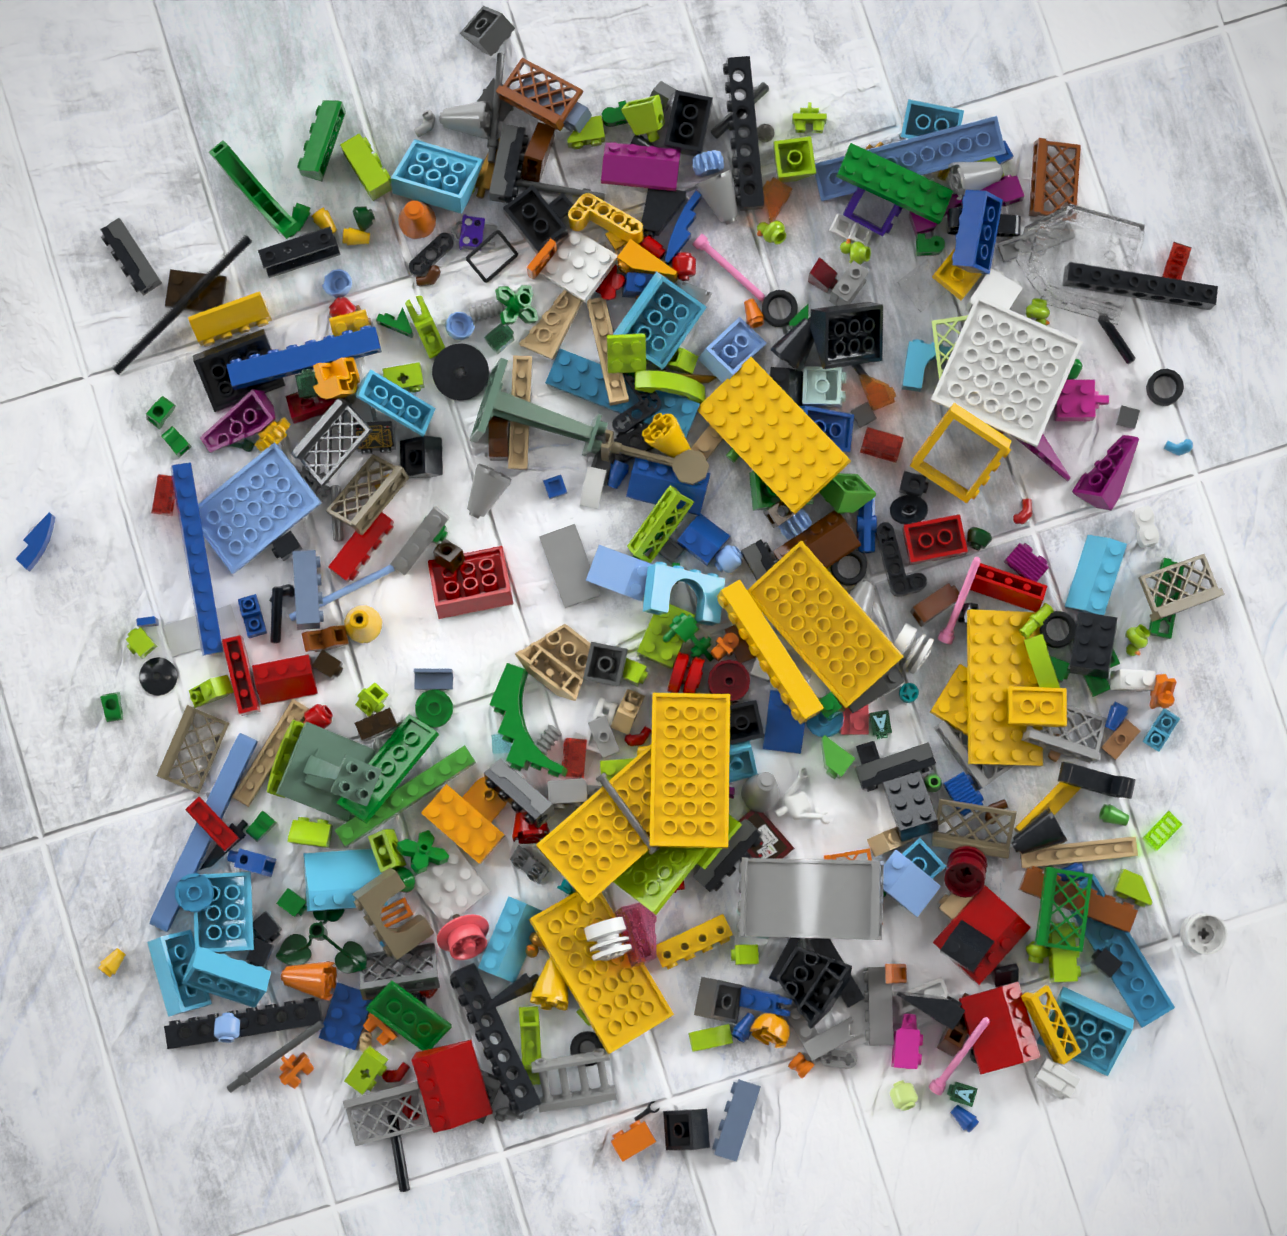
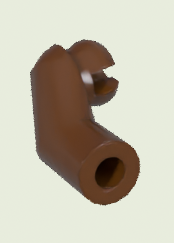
[985,799,1008,824]

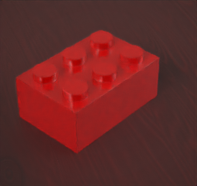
[902,514,968,565]

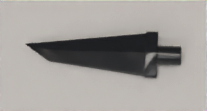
[199,819,248,870]
[485,973,539,1012]

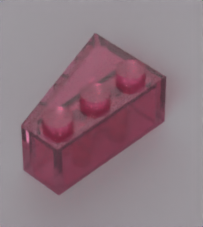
[614,903,657,968]

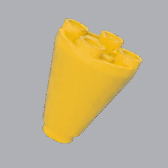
[642,413,691,458]
[344,605,382,643]
[530,957,569,1011]

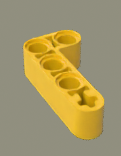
[568,193,643,244]

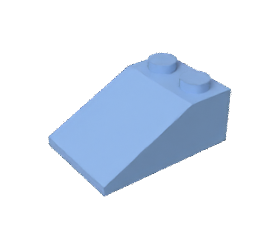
[698,317,766,383]
[586,545,653,601]
[883,850,941,917]

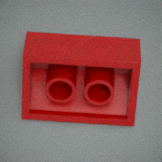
[252,654,318,705]

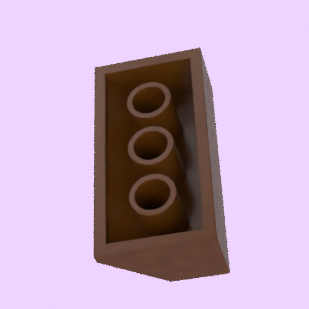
[773,510,861,569]

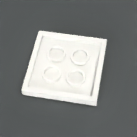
[540,230,618,303]
[414,845,491,925]

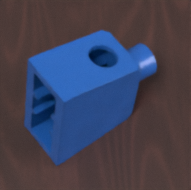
[622,272,654,298]
[227,848,277,877]

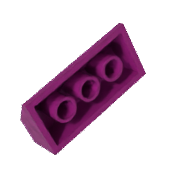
[601,142,681,191]

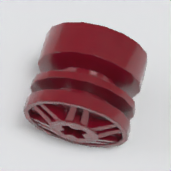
[944,846,988,898]

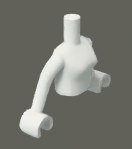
[774,767,832,824]

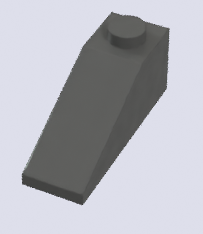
[849,665,905,713]

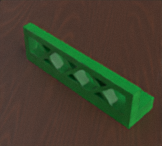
[1149,558,1184,639]

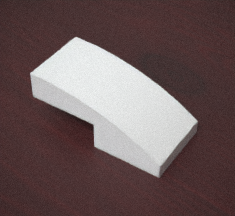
[829,214,873,246]
[580,466,606,509]

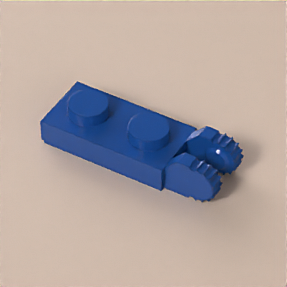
[739,986,792,1017]

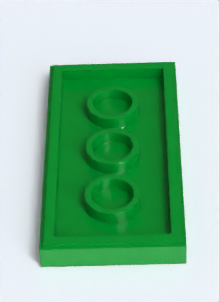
[366,980,452,1051]

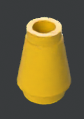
[312,207,337,234]
[342,227,370,246]
[98,948,126,977]

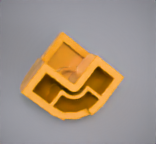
[313,357,360,399]

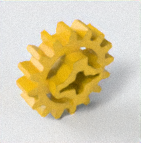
[254,417,291,452]

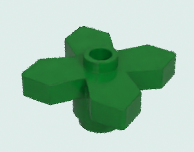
[495,285,539,325]
[396,830,449,874]

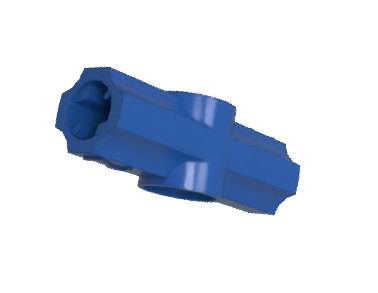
[857,497,877,554]

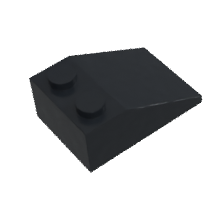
[896,991,965,1030]

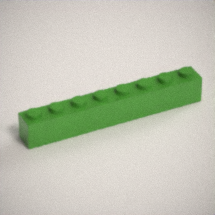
[335,745,476,847]

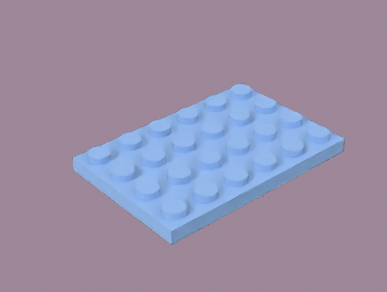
[198,443,322,574]

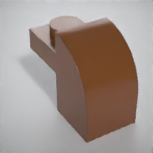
[301,625,349,652]

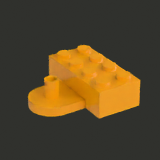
[421,777,508,865]

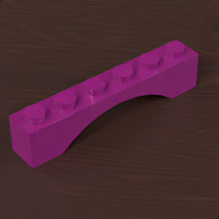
[908,175,1024,236]

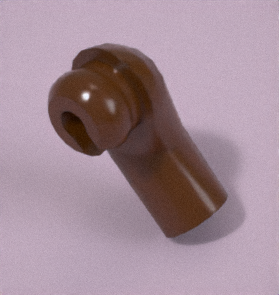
[416,265,441,286]

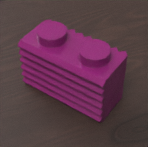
[1004,543,1049,582]

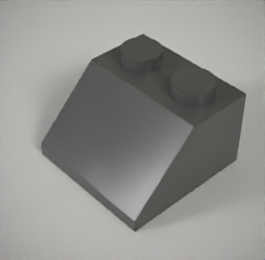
[460,5,515,56]
[583,642,628,687]
[694,977,744,1024]

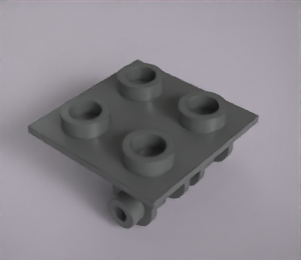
[510,845,549,884]

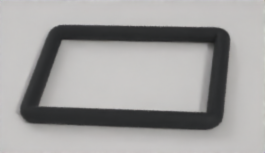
[466,230,518,283]

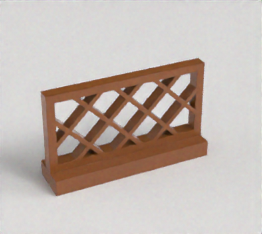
[496,57,583,132]
[1029,138,1081,220]

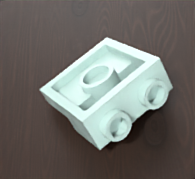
[802,366,847,407]

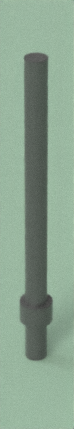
[487,53,505,163]
[516,179,605,201]
[227,1021,324,1093]

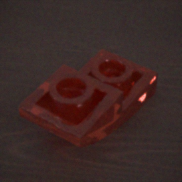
[1162,242,1192,280]

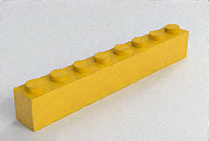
[717,580,824,725]

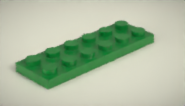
[836,143,954,224]
[337,714,439,824]

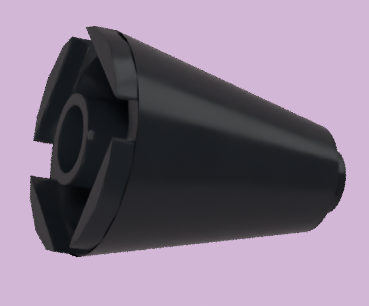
[771,317,814,371]
[1011,807,1068,855]

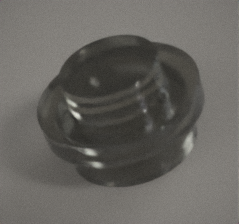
[757,124,775,143]

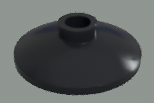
[890,495,928,525]
[139,657,178,696]

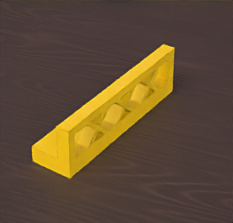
[1014,782,1081,833]
[1021,985,1081,1065]

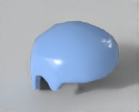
[322,269,352,298]
[445,312,475,340]

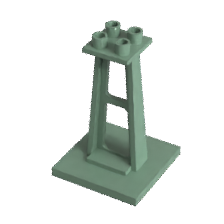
[469,358,608,456]
[276,721,382,822]

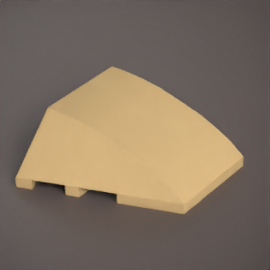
[515,624,591,701]

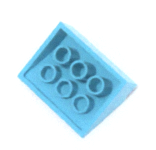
[391,139,483,214]
[613,272,707,369]
[303,849,388,912]
[194,872,254,952]
[1037,986,1134,1076]

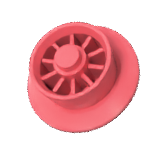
[437,914,489,960]

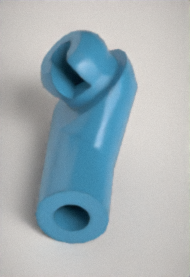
[1163,439,1193,456]

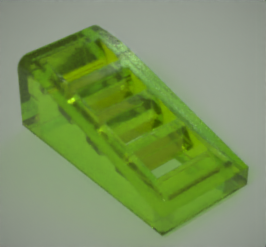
[1142,811,1182,852]

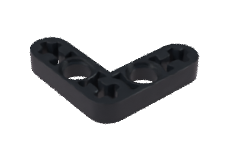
[612,373,661,434]

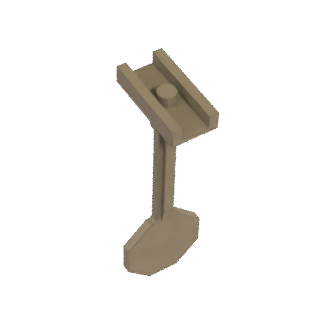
[601,429,709,485]

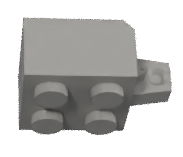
[547,778,602,810]

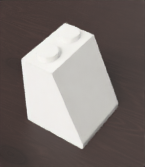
[965,268,1023,312]

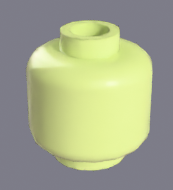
[889,1080,918,1111]

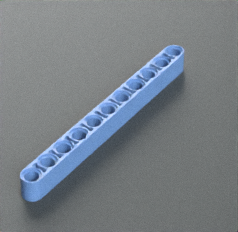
[149,733,258,932]

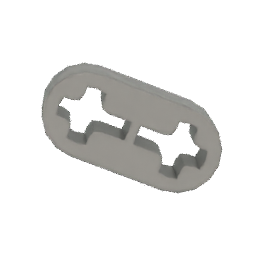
[820,1049,857,1069]

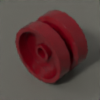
[708,659,751,704]

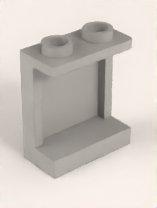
[829,260,868,306]

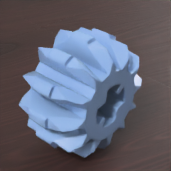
[692,150,724,177]
[779,509,812,539]

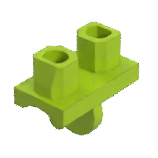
[792,102,827,133]

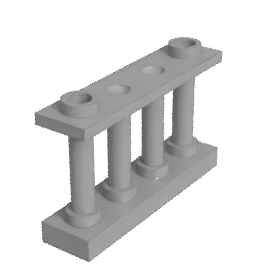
[531,1048,617,1113]

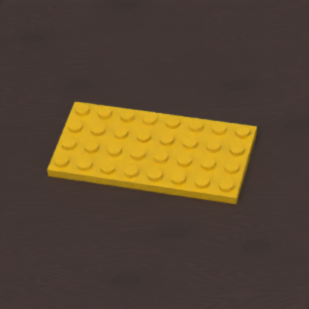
[697,357,851,514]
[747,541,904,708]
[967,609,1043,766]
[650,693,730,849]
[536,743,652,904]
[529,892,674,1054]

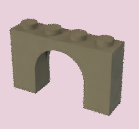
[352,867,434,960]

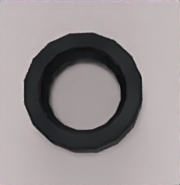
[762,290,798,327]
[1146,368,1184,406]
[830,550,867,586]
[1039,611,1076,648]

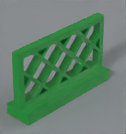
[1034,867,1093,952]

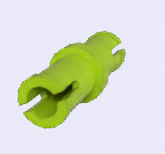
[1019,603,1054,638]

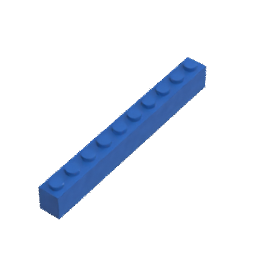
[170,462,223,656]

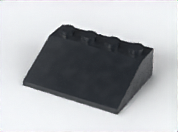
[810,302,883,369]
[193,328,286,412]

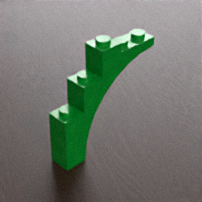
[209,140,301,239]
[489,663,568,778]

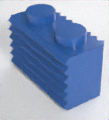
[942,772,984,817]

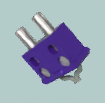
[451,214,498,251]

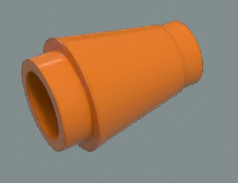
[744,299,765,328]

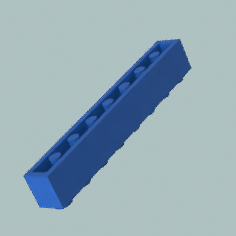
[227,325,382,390]

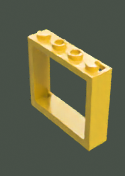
[910,403,1012,504]

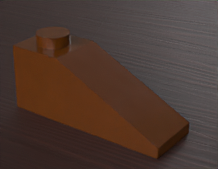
[488,416,509,461]
[936,993,969,1057]

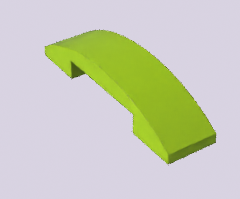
[635,371,706,404]
[1024,634,1061,688]
[267,720,304,798]
[519,1006,542,1085]

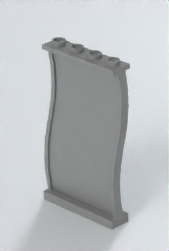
[737,857,884,940]

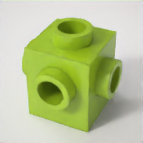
[355,682,389,717]

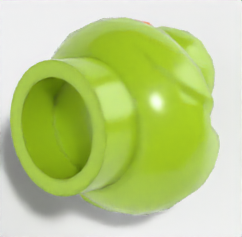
[757,220,786,245]
[840,239,871,265]
[1026,298,1050,326]
[1125,624,1150,656]
[1025,939,1049,964]

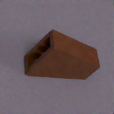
[521,122,556,182]
[910,583,960,627]

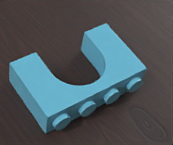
[902,339,952,392]
[643,562,725,626]

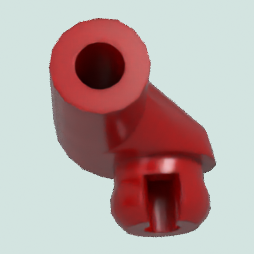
[1013,499,1032,524]
[624,726,652,747]
[401,1095,420,1121]

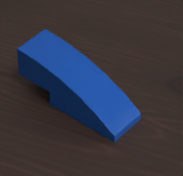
[16,512,56,572]

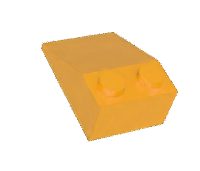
[617,239,677,283]

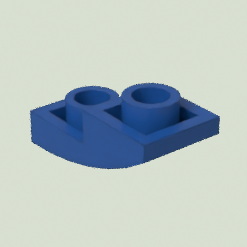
[238,594,267,639]

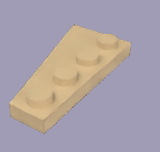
[519,290,583,360]

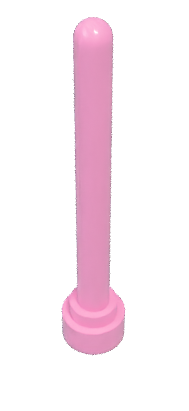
[692,233,765,301]
[938,557,981,644]
[928,1017,990,1096]

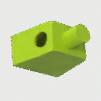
[621,95,665,142]

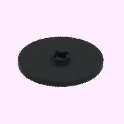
[432,343,489,401]

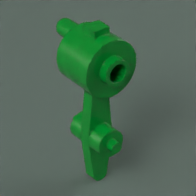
[663,613,714,662]

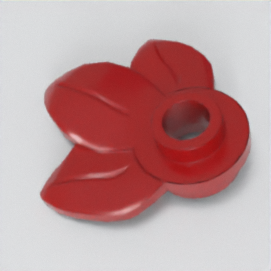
[595,264,626,300]

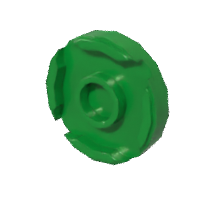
[415,689,453,728]

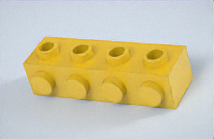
[653,914,733,970]

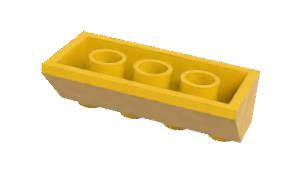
[188,291,272,347]

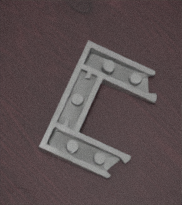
[774,988,854,1062]

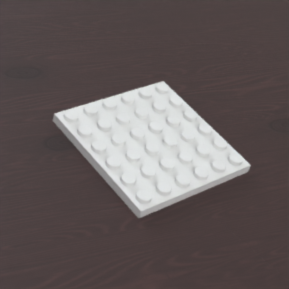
[930,296,1083,447]

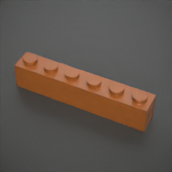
[1018,866,1138,933]

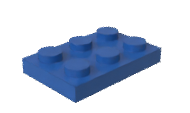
[318,982,373,1050]

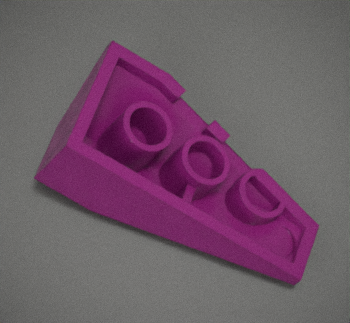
[199,389,276,453]
[1015,434,1071,482]
[1072,435,1139,511]

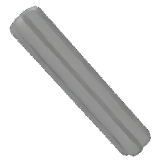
[330,485,344,542]

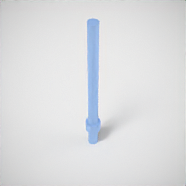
[289,564,395,621]

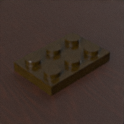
[165,269,227,312]

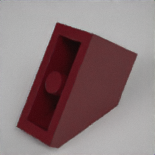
[808,257,839,293]

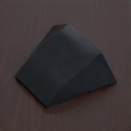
[776,946,852,1029]

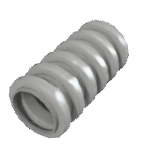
[469,300,504,323]
[535,724,562,756]

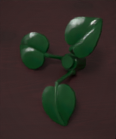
[276,909,367,974]

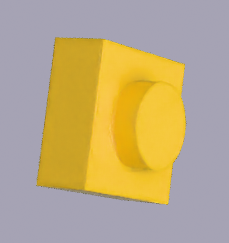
[605,232,628,251]

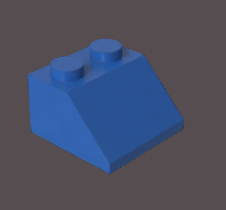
[677,514,730,566]

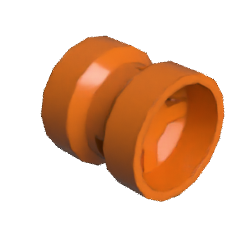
[788,1052,815,1079]

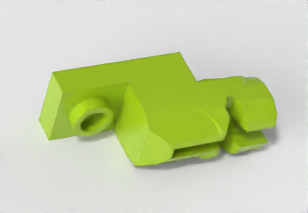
[405,295,445,359]

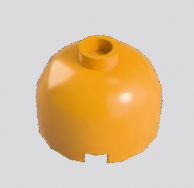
[750,1013,790,1048]

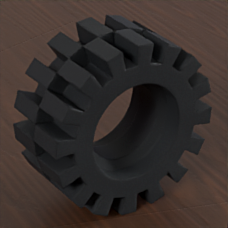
[570,1031,605,1067]

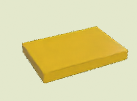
[1008,686,1067,727]

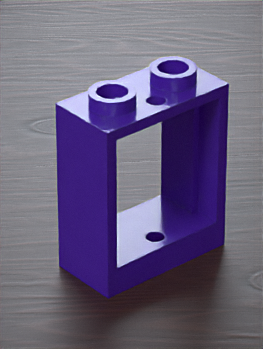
[843,187,903,237]

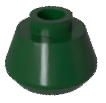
[352,206,375,231]
[967,527,992,551]

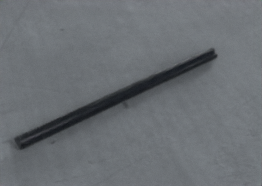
[111,235,252,375]

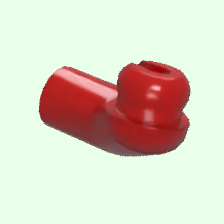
[382,1062,410,1083]

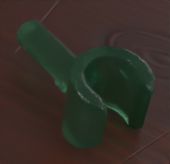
[227,439,255,452]

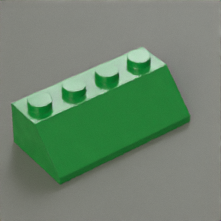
[297,100,346,182]

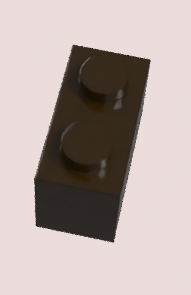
[354,708,399,742]

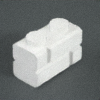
[1110,669,1156,692]
[1034,1058,1081,1100]

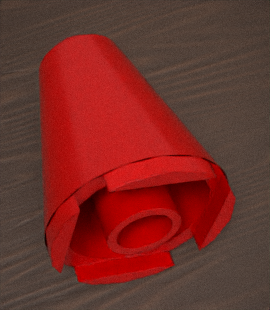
[512,812,550,844]

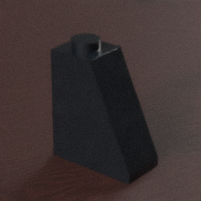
[641,188,686,237]

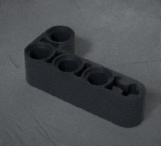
[947,208,1021,237]
[876,522,927,597]
[1058,762,1136,799]

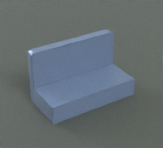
[413,668,453,690]

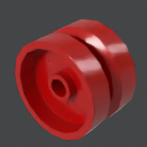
[667,652,705,694]

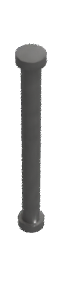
[596,773,660,855]

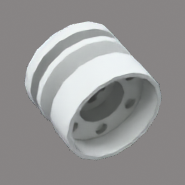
[893,623,934,674]
[1180,913,1228,955]
[584,917,632,961]

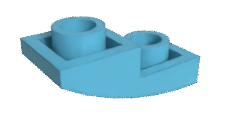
[1143,708,1180,752]

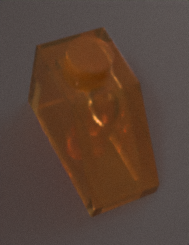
[763,177,793,223]
[858,374,896,411]

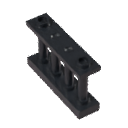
[258,227,341,278]

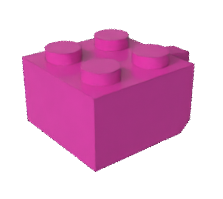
[1054,380,1109,421]
[891,1014,923,1069]

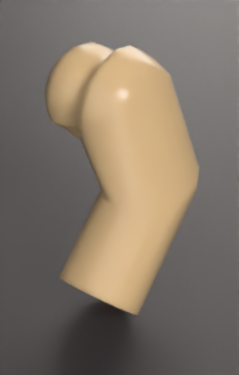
[359,1032,372,1052]

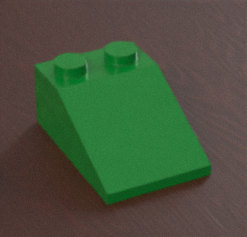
[749,470,814,511]

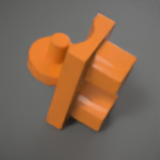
[711,633,739,662]
[1149,674,1177,709]
[363,1013,398,1046]
[279,1052,314,1089]

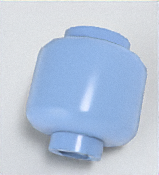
[714,545,743,573]
[214,1013,240,1043]

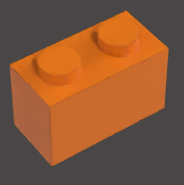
[611,1120,656,1162]

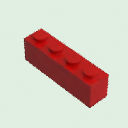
[328,512,394,583]
[970,563,1048,612]
[222,635,261,716]

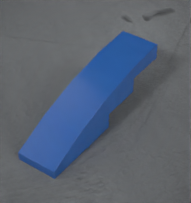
[665,191,702,266]

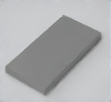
[539,524,601,608]

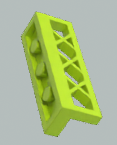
[627,485,694,564]

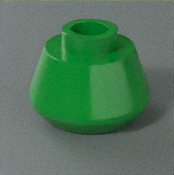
[396,867,415,893]

